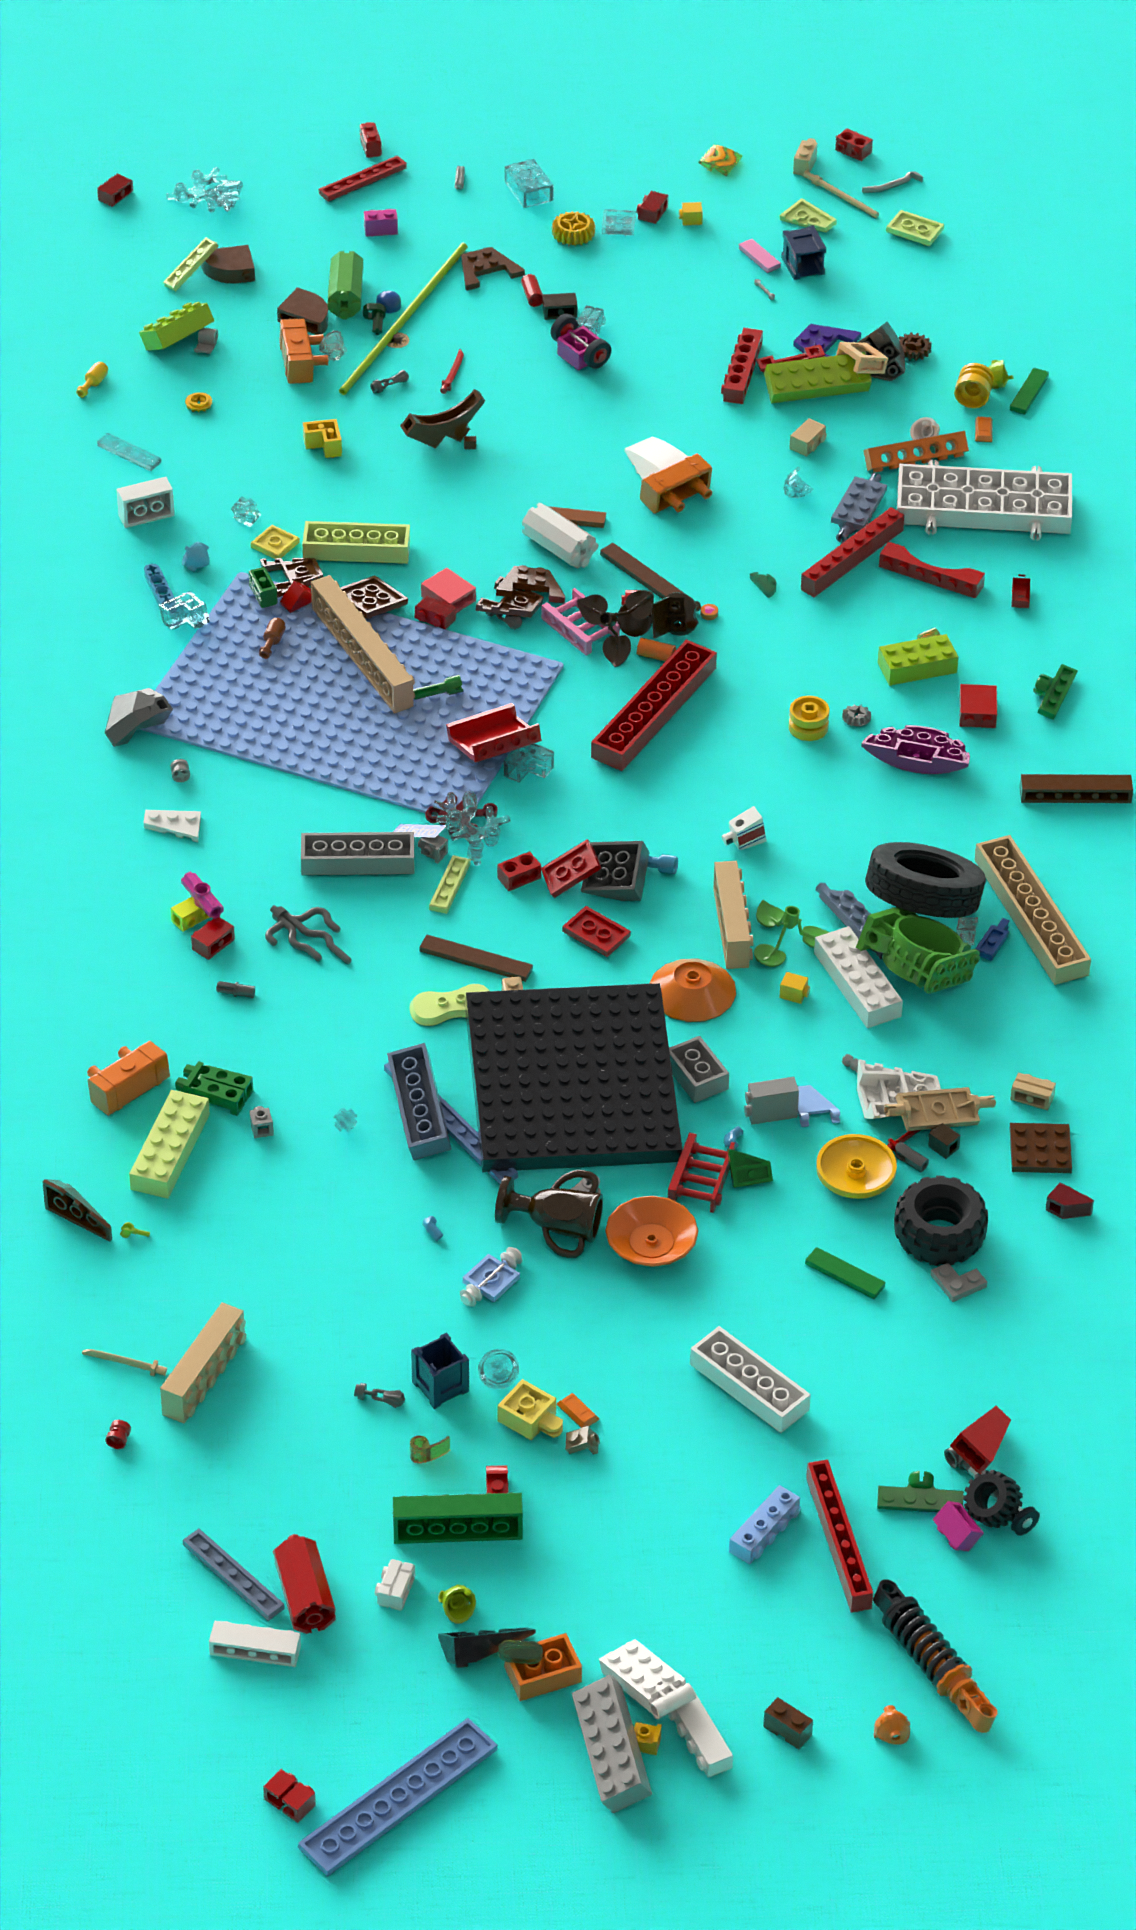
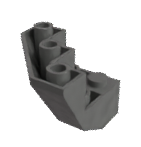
[857,321,906,381]
[104,688,173,747]

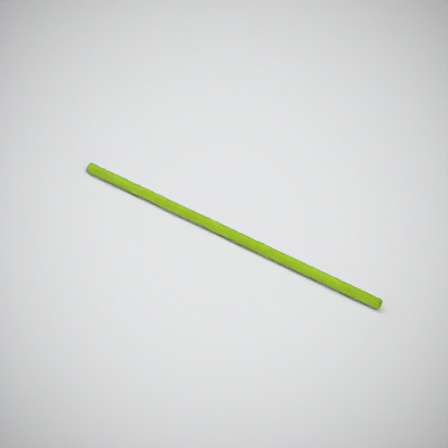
[339,243,468,395]

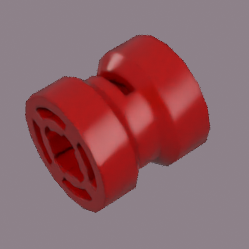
[105,1420,131,1449]

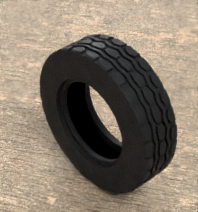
[865,842,986,918]

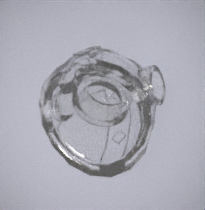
[319,331,347,361]

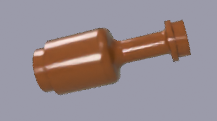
[259,618,286,659]

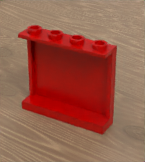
[446,703,542,763]

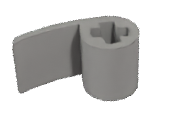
[194,327,218,354]

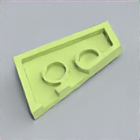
[779,198,837,233]

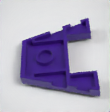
[793,324,861,357]

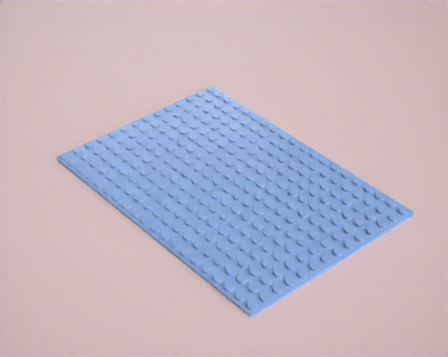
[140,572,563,823]

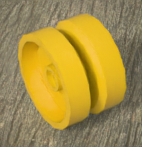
[789,695,830,741]

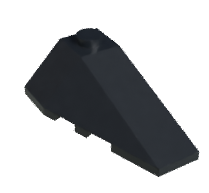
[438,1627,536,1668]

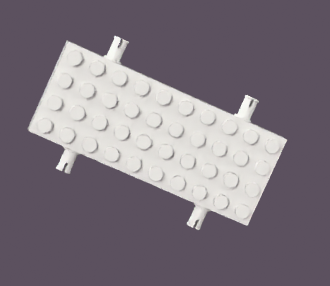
[897,460,1072,541]

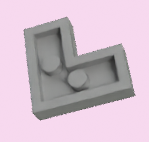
[931,1263,987,1302]

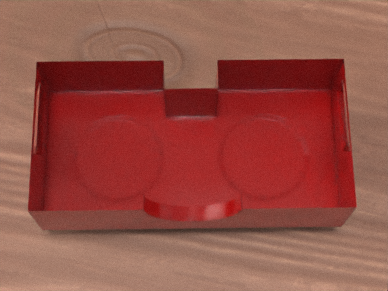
[1011,574,1030,608]

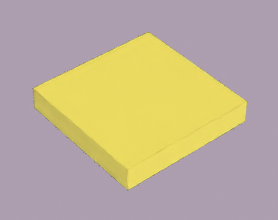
[250,525,300,559]

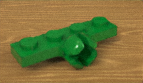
[1033,664,1078,720]
[877,1471,964,1512]

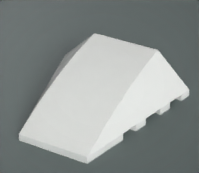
[624,437,688,481]
[857,1059,941,1119]

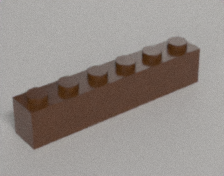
[1019,774,1133,803]

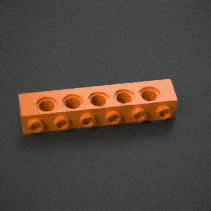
[863,431,969,473]

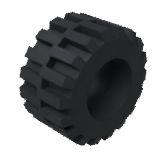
[963,1470,1023,1528]

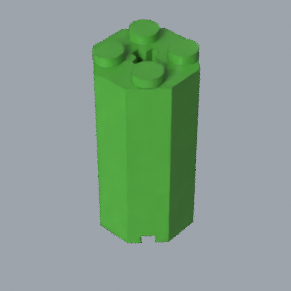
[327,251,364,320]

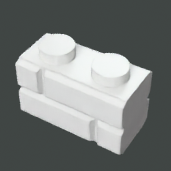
[374,1559,415,1611]

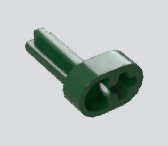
[363,303,386,335]

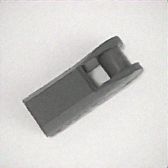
[895,1143,929,1172]

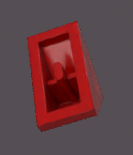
[280,581,312,613]

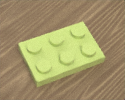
[886,210,944,246]

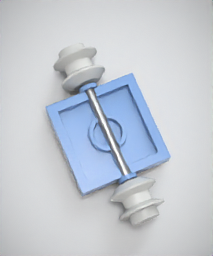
[460,1247,522,1307]

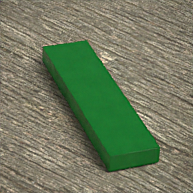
[1010,368,1049,414]
[805,1247,886,1299]

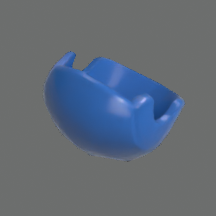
[376,290,401,313]

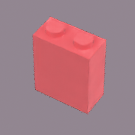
[421,568,476,613]

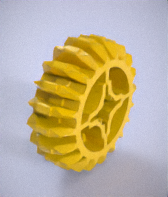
[552,211,595,246]

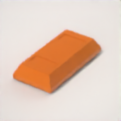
[975,417,993,442]
[557,1393,600,1428]

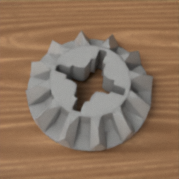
[842,704,871,726]

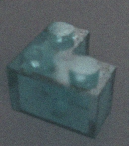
[159,591,210,629]
[504,743,554,783]

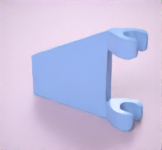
[798,1085,840,1127]

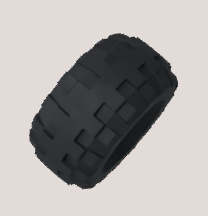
[894,1176,988,1266]

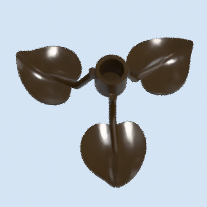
[577,590,654,667]

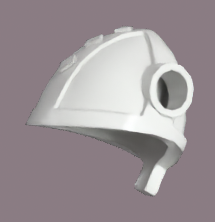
[910,417,940,446]

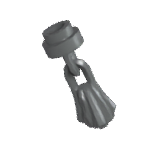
[370,370,409,393]
[486,612,522,630]
[354,1383,405,1408]

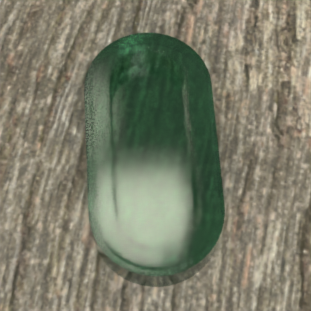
[499,1640,543,1664]

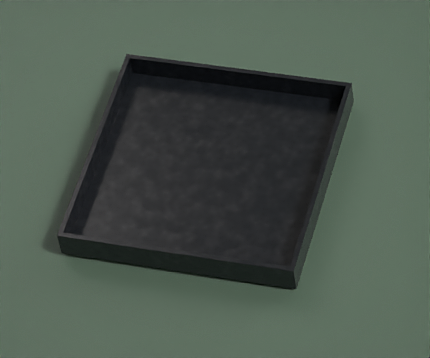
[465,983,682,1172]

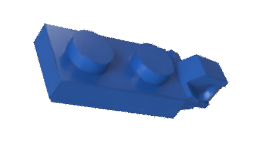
[975,918,1010,961]

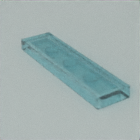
[97,433,161,471]

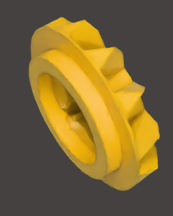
[185,393,212,412]

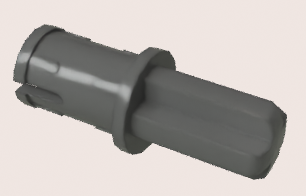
[216,981,256,998]

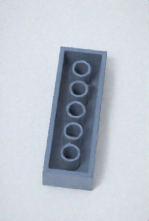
[387,1043,452,1161]

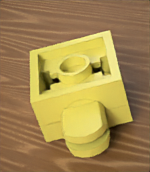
[497,1379,563,1441]

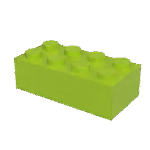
[139,302,215,351]
[878,634,958,686]

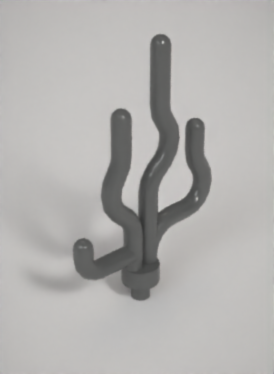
[265,905,352,964]

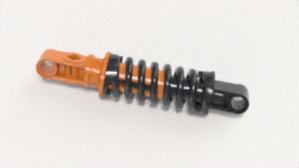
[873,1579,997,1733]

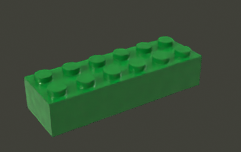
[393,1492,523,1544]

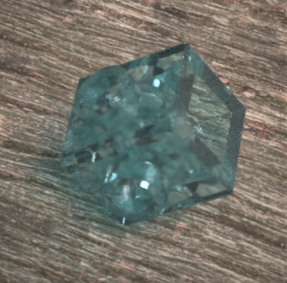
[231,496,261,527]

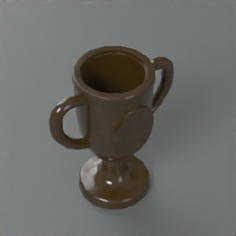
[495,1170,603,1258]

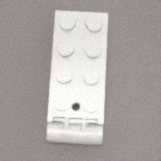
[599,1639,696,1719]

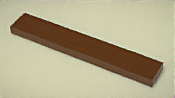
[600,543,684,599]
[419,934,533,982]

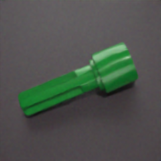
[413,675,464,700]

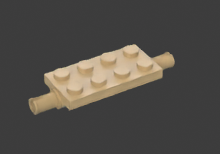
[884,1087,996,1131]

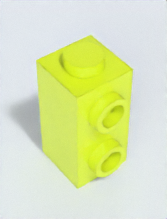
[171,896,209,932]

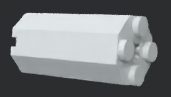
[522,503,598,568]

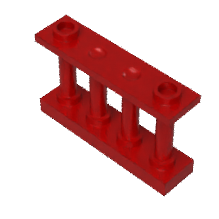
[668,1132,735,1213]

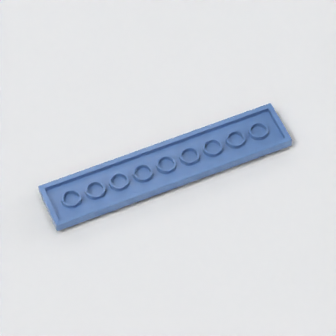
[298,1718,498,1877]

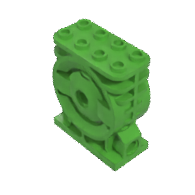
[856,907,980,994]

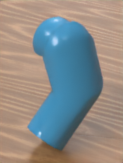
[724,1126,743,1149]
[422,1216,444,1241]

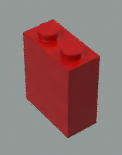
[959,684,997,728]

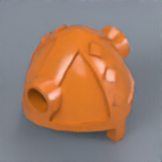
[874,1705,910,1745]

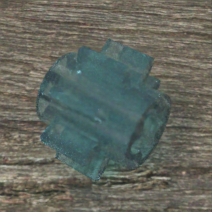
[333,1108,358,1132]

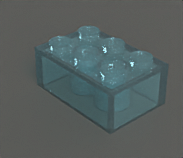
[505,159,554,208]

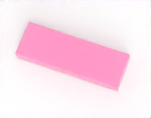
[739,239,781,273]

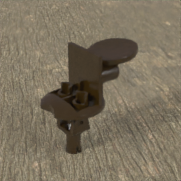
[617,592,701,639]

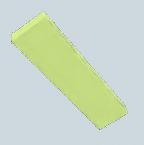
[163,237,219,291]
[429,855,471,914]

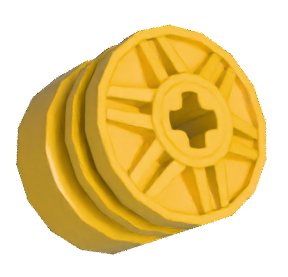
[954,363,994,408]

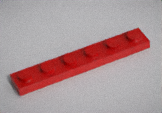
[319,155,407,202]

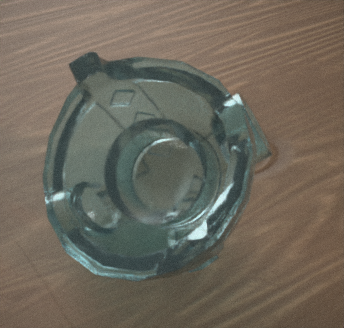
[783,467,814,498]

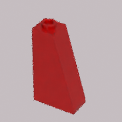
[950,1405,1011,1474]

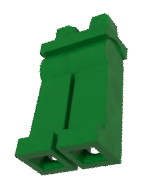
[175,1061,254,1116]

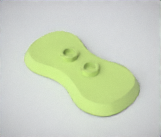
[410,984,490,1026]

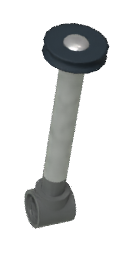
[944,1447,1040,1535]

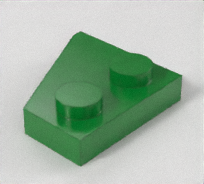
[727,1149,773,1188]

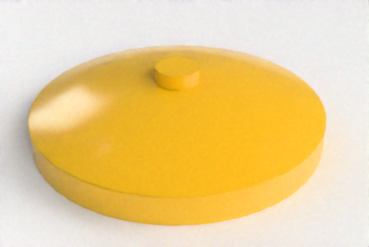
[816,1134,897,1199]

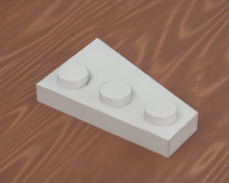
[144,810,201,842]

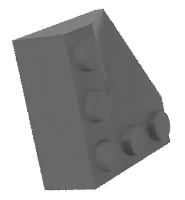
[581,841,650,901]

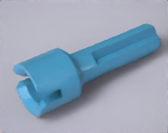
[647,854,678,874]

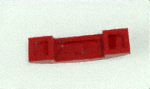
[756,345,825,372]

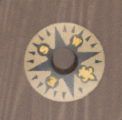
[387,332,409,348]

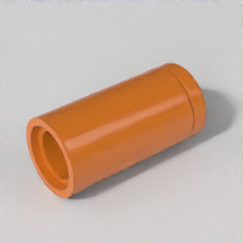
[637,637,676,662]

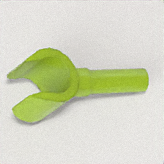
[120,1222,150,1238]

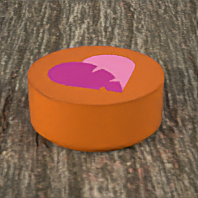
[700,604,718,620]

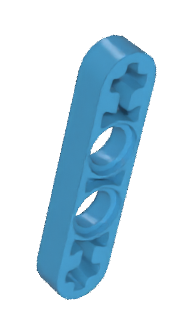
[144,564,176,613]

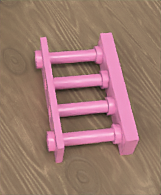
[542,588,620,655]

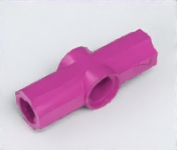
[181,871,224,919]

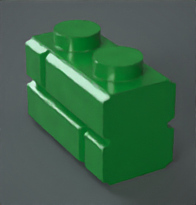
[249,567,278,608]

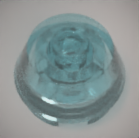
[478,1349,519,1389]

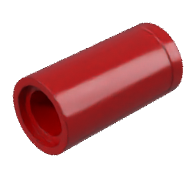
[521,274,543,307]

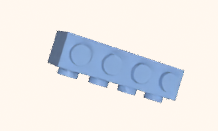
[729,1485,801,1564]

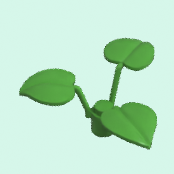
[754,899,830,967]

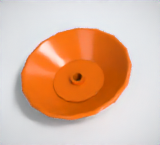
[649,958,736,1022]
[605,1196,699,1267]

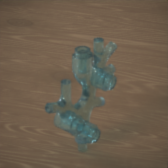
[166,167,241,213]
[433,791,511,866]

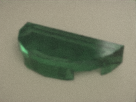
[750,572,776,598]

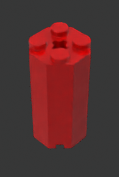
[273,1534,336,1634]

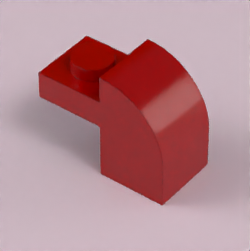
[486,1465,508,1494]

